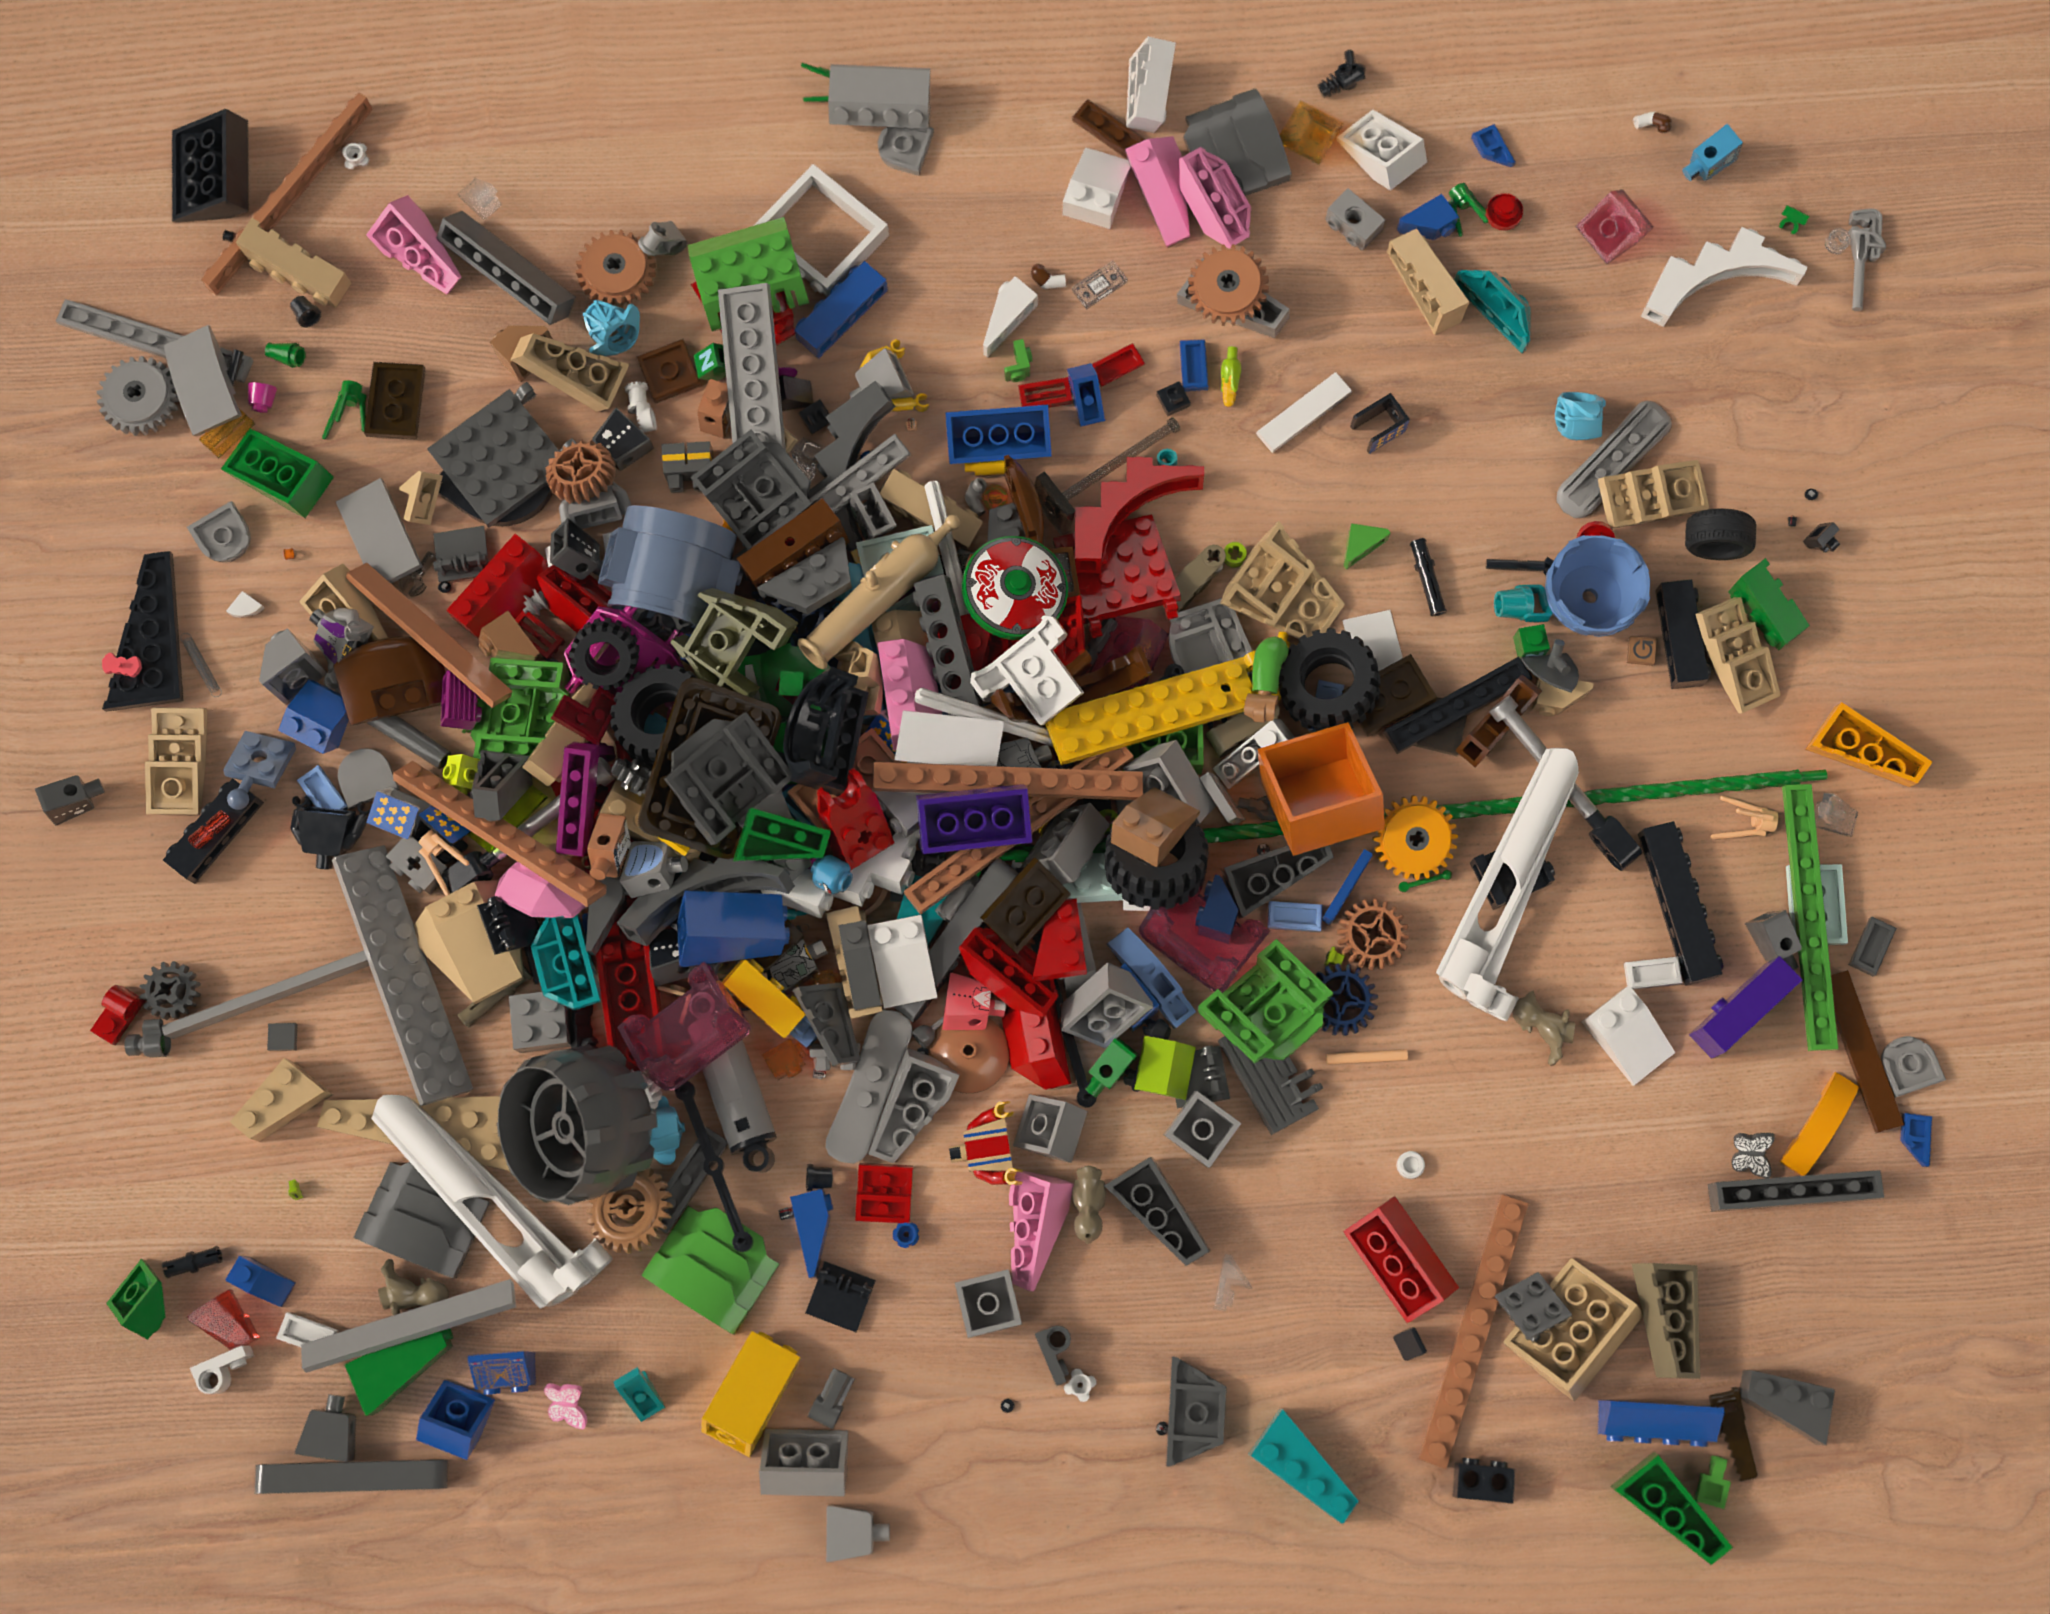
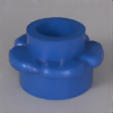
[892,1223,919,1248]

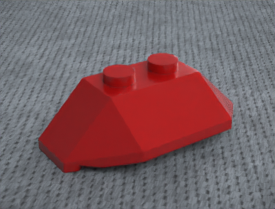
[537,565,612,643]
[958,927,1059,1017]
[1001,1002,1071,1090]

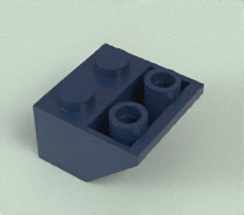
[1195,874,1238,944]

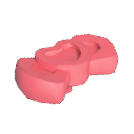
[102,653,142,678]

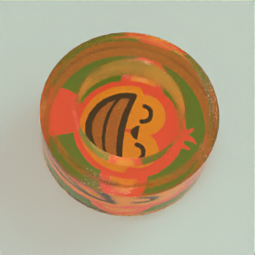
[982,485,1008,510]

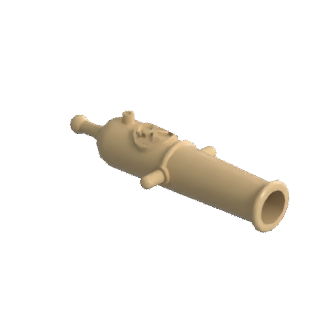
[798,515,960,669]

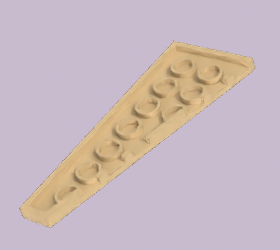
[317,1096,511,1172]

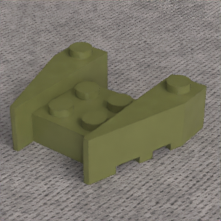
[670,588,798,698]

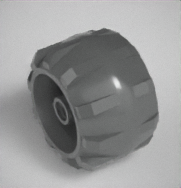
[497,1044,658,1205]

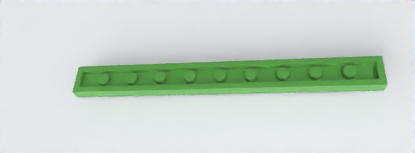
[1782,784,1838,1051]

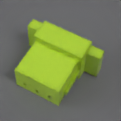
[1324,946,1345,966]
[288,1179,304,1200]

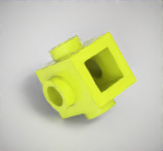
[443,754,480,795]

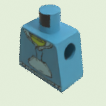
[1682,124,1743,181]

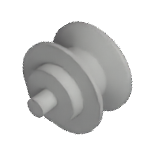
[523,588,550,617]

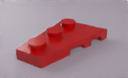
[1033,899,1087,982]

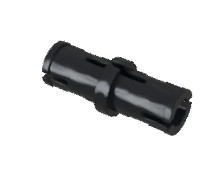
[162,1246,222,1279]

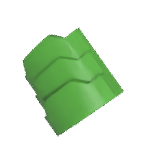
[470,658,570,759]
[1198,939,1333,1063]
[641,1206,779,1335]

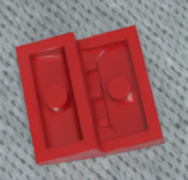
[855,1163,913,1224]

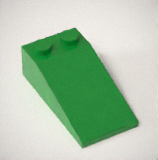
[221,428,334,519]

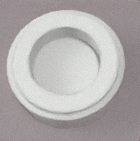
[1396,1151,1425,1179]

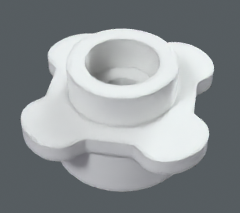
[342,143,369,169]
[1064,1369,1096,1402]

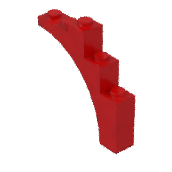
[1075,456,1204,573]

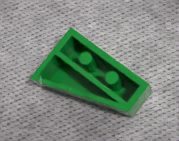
[1728,558,1810,651]
[733,808,831,862]

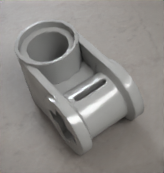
[638,221,687,256]

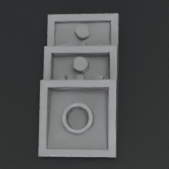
[164,325,242,436]

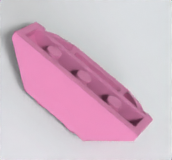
[1180,147,1251,248]
[495,862,586,918]

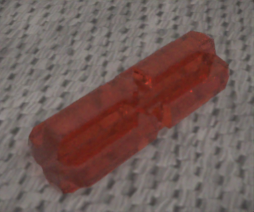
[188,810,231,849]

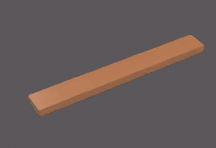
[346,563,512,708]

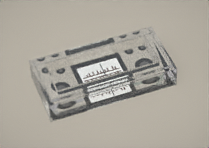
[1072,260,1128,309]

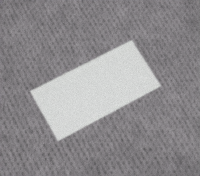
[1342,610,1403,671]
[895,711,1005,766]

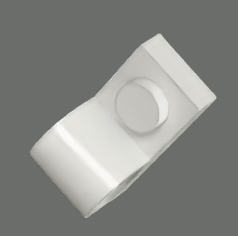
[190,1346,254,1394]

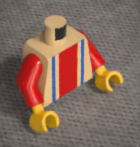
[949,1101,1023,1186]

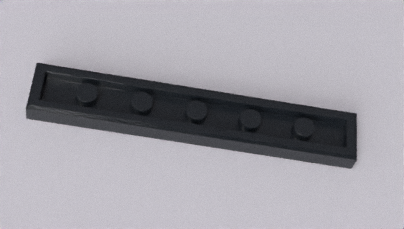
[1383,657,1532,754]

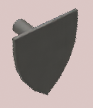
[1521,639,1579,693]

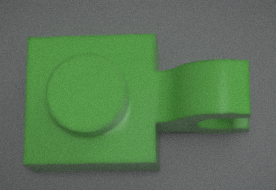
[1694,1455,1731,1509]

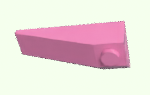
[1126,137,1190,247]
[367,195,461,294]
[1009,1171,1074,1291]

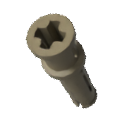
[457,965,532,1028]

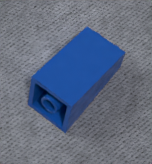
[677,891,789,967]

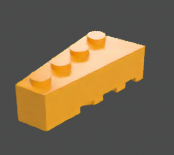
[1805,702,1932,787]

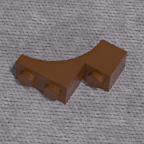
[1455,674,1542,768]

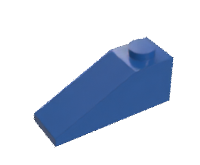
[790,1189,834,1279]

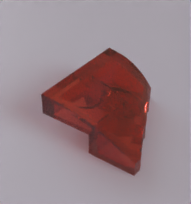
[187,1289,260,1350]

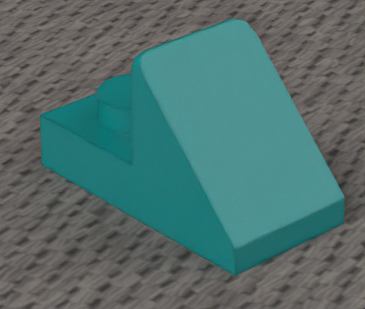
[613,1367,665,1422]

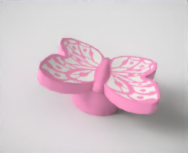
[544,1384,587,1429]

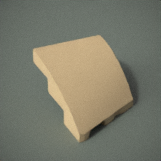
[834,641,883,716]

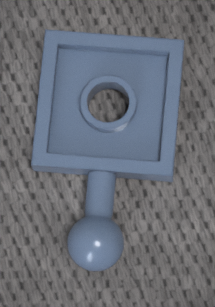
[223,731,296,810]

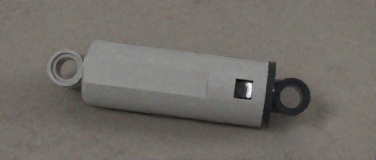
[688,992,777,1173]

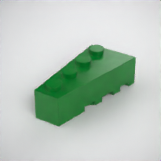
[1611,1452,1733,1565]

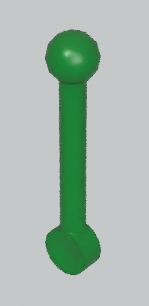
[1398,870,1452,893]

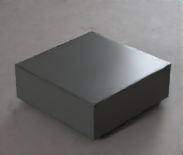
[267,1023,298,1051]

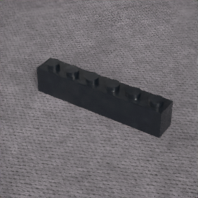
[1638,821,1724,986]

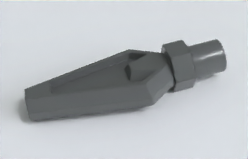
[1237,795,1277,820]

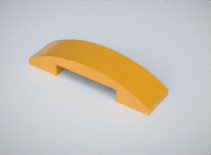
[1779,1072,1859,1176]

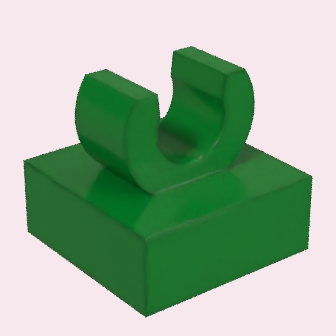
[1779,204,1810,235]

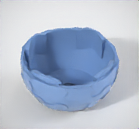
[1545,535,1650,637]

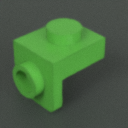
[1004,339,1033,382]

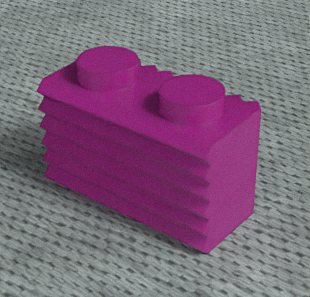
[440,670,482,730]

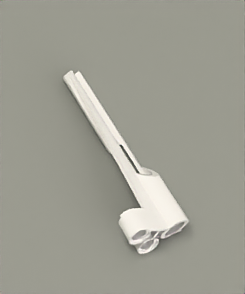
[1436,747,1579,1021]
[372,1095,613,1309]

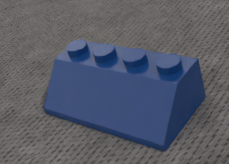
[945,405,1052,464]
[1598,1400,1724,1447]

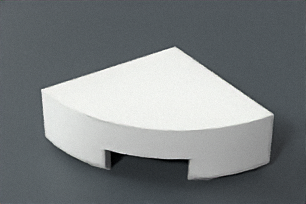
[226,591,265,618]

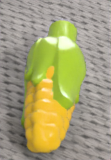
[1221,346,1241,407]

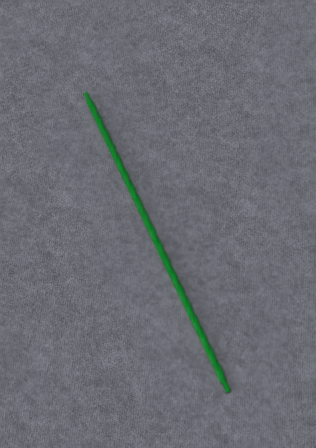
[993,769,1827,862]

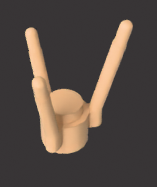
[1711,795,1778,839]
[419,830,469,896]

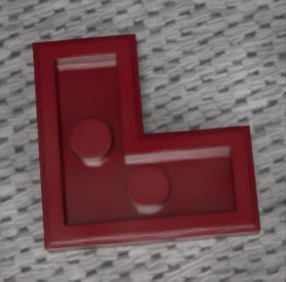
[551,686,616,745]

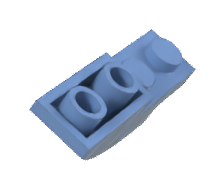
[1107,927,1196,1028]

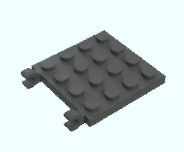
[427,382,577,528]

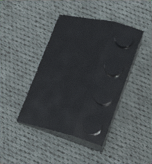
[172,109,249,223]

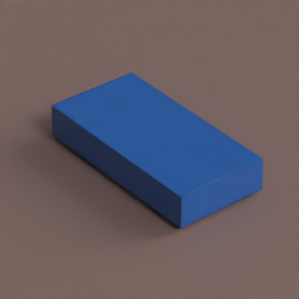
[1179,339,1208,391]

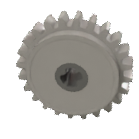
[97,356,179,436]

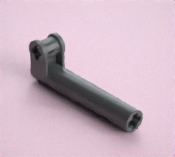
[335,686,451,769]

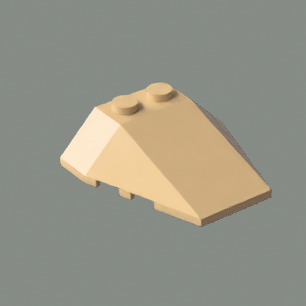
[414,880,524,1004]

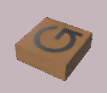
[1627,636,1657,666]

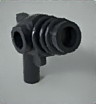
[1317,50,1366,98]

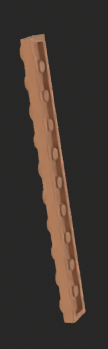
[201,92,373,296]
[904,747,1134,915]
[393,761,606,907]
[873,762,1143,800]
[1418,1194,1528,1469]

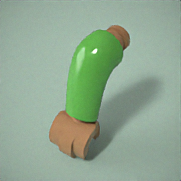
[1244,636,1289,723]

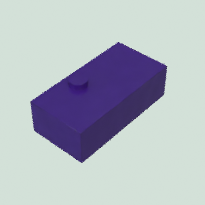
[916,784,1032,854]
[1689,956,1803,1059]

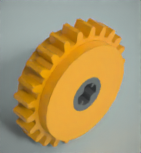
[1372,795,1458,880]

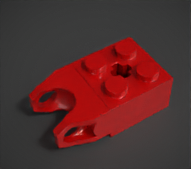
[817,768,895,870]

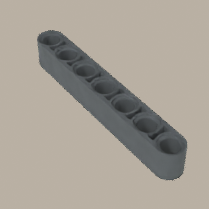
[894,858,1020,1023]
[254,1459,448,1494]

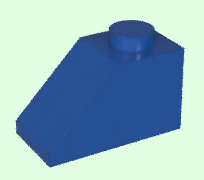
[1397,194,1459,240]
[1067,363,1105,427]
[225,1256,296,1307]

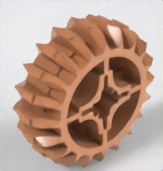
[545,439,616,505]
[1336,899,1409,971]

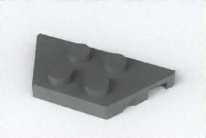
[757,537,852,615]
[1166,1357,1226,1467]

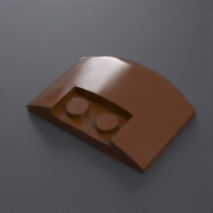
[1004,455,1044,545]
[333,637,446,726]

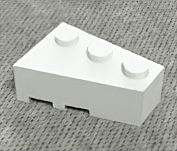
[1126,36,1176,133]

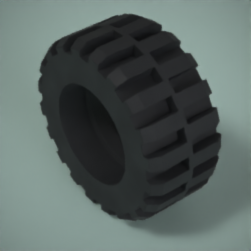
[1278,628,1381,732]
[610,664,697,766]
[1105,821,1209,910]

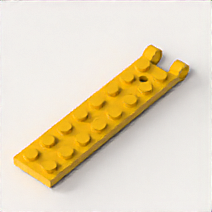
[1045,650,1281,766]

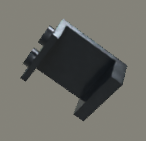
[1470,851,1555,910]

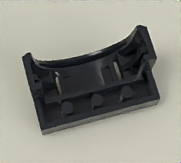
[783,667,869,796]

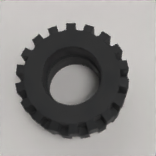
[569,618,640,690]

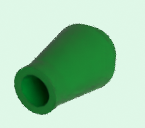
[265,342,306,368]

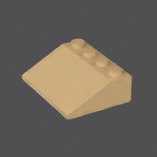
[1503,1258,1643,1402]

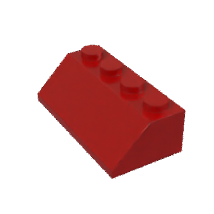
[446,533,549,639]
[1343,1196,1460,1323]

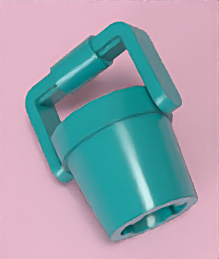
[1494,585,1553,622]

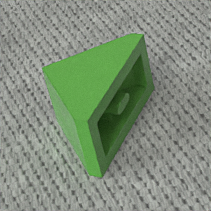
[1343,523,1391,570]

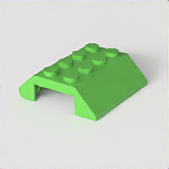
[688,217,809,332]

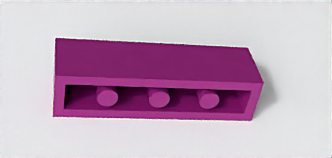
[556,742,600,857]

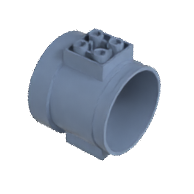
[598,505,743,629]

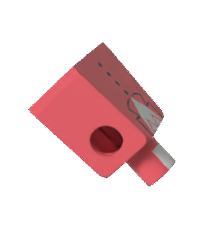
[942,973,1006,1030]

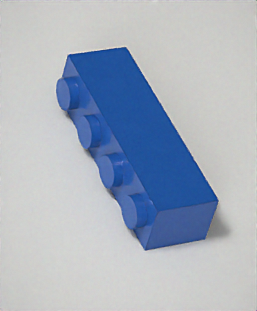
[794,261,888,359]

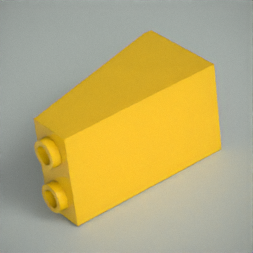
[701,1331,800,1458]

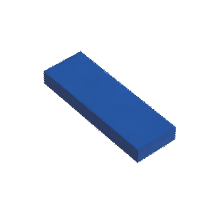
[1322,849,1373,925]

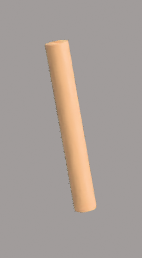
[1326,1050,1408,1065]

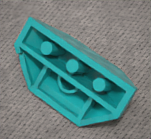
[1454,270,1531,354]
[531,914,601,1010]

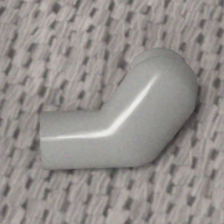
[965,478,987,517]

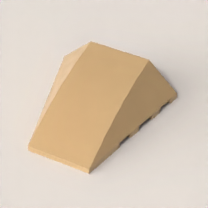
[1220,521,1345,638]

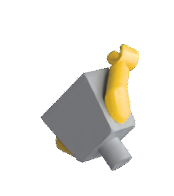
[849,339,929,412]

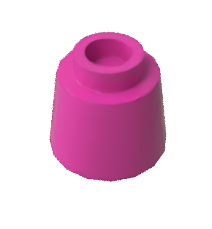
[248,382,277,413]

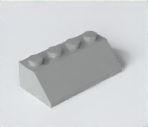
[828,64,930,128]

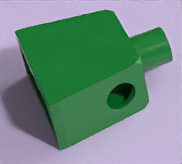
[1084,1038,1140,1098]

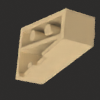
[230,1058,333,1142]

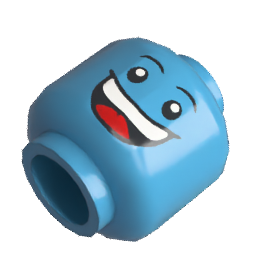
[811,855,853,895]

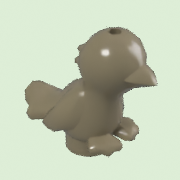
[1512,990,1575,1066]
[1072,1165,1106,1244]
[378,1259,449,1316]

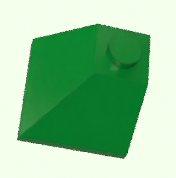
[106,1259,166,1340]

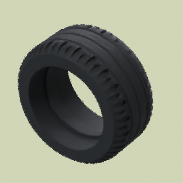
[1685,508,1757,560]

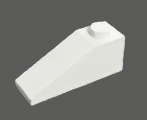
[983,276,1038,358]

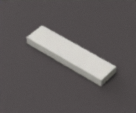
[1256,372,1352,453]

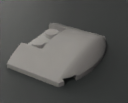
[1169,598,1252,692]

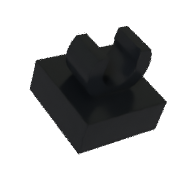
[1156,381,1191,417]
[798,399,829,435]
[1803,522,1840,553]

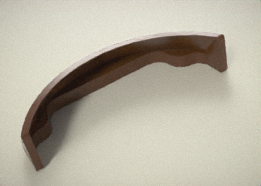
[991,645,1152,722]

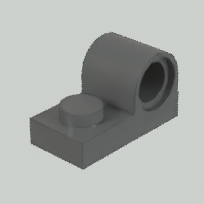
[1035,1326,1071,1386]

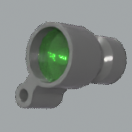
[124,1019,171,1058]

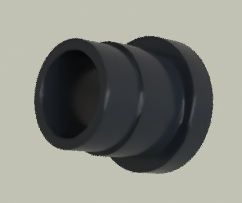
[290,296,321,328]
[806,1164,832,1191]

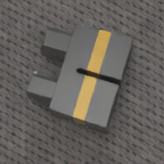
[661,441,713,493]

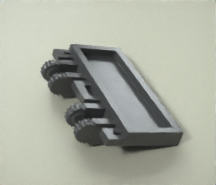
[1218,1036,1323,1135]

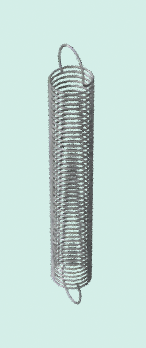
[180,633,222,697]

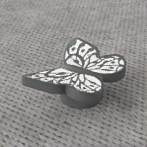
[1731,1133,1775,1178]

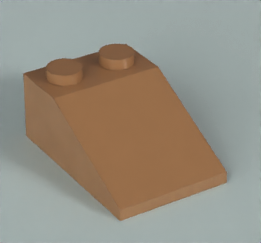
[1111,787,1200,867]

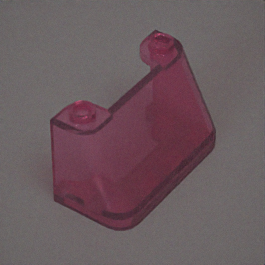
[1139,886,1270,993]
[618,961,751,1091]

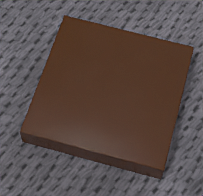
[636,339,702,404]

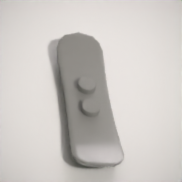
[1557,400,1672,518]
[825,1010,912,1164]

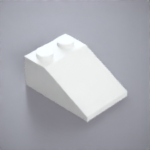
[1336,110,1427,190]
[1063,147,1131,229]
[867,915,937,1008]
[1581,985,1675,1086]

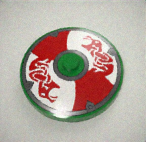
[962,536,1068,640]

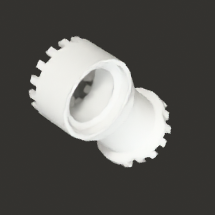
[625,381,657,433]

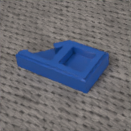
[1471,124,1515,168]
[1900,1113,1932,1167]

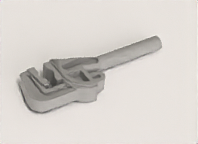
[1848,209,1886,311]

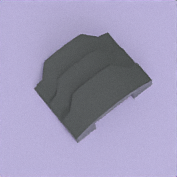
[1183,88,1291,196]
[691,429,812,550]
[664,712,792,845]
[353,1162,490,1279]

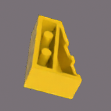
[720,959,805,1039]

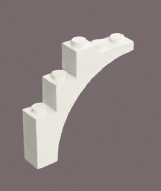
[1640,227,1808,327]
[761,829,920,918]

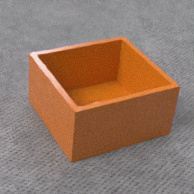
[1257,722,1385,856]

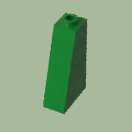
[344,1328,454,1416]

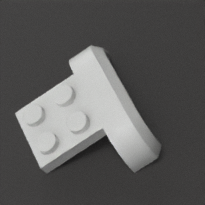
[971,616,1084,726]

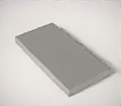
[336,478,423,583]

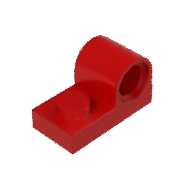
[90,985,146,1046]

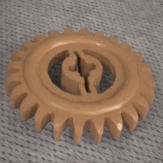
[587,1168,673,1254]

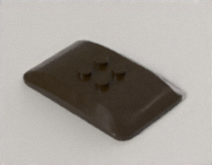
[638,678,781,859]

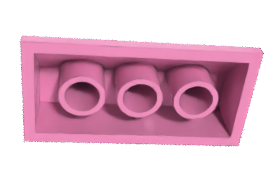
[877,639,942,751]

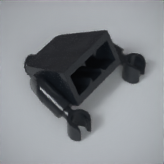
[290,795,372,869]

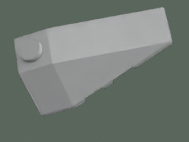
[868,1048,959,1163]

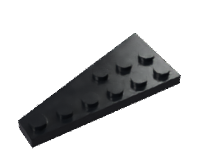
[102,551,184,712]

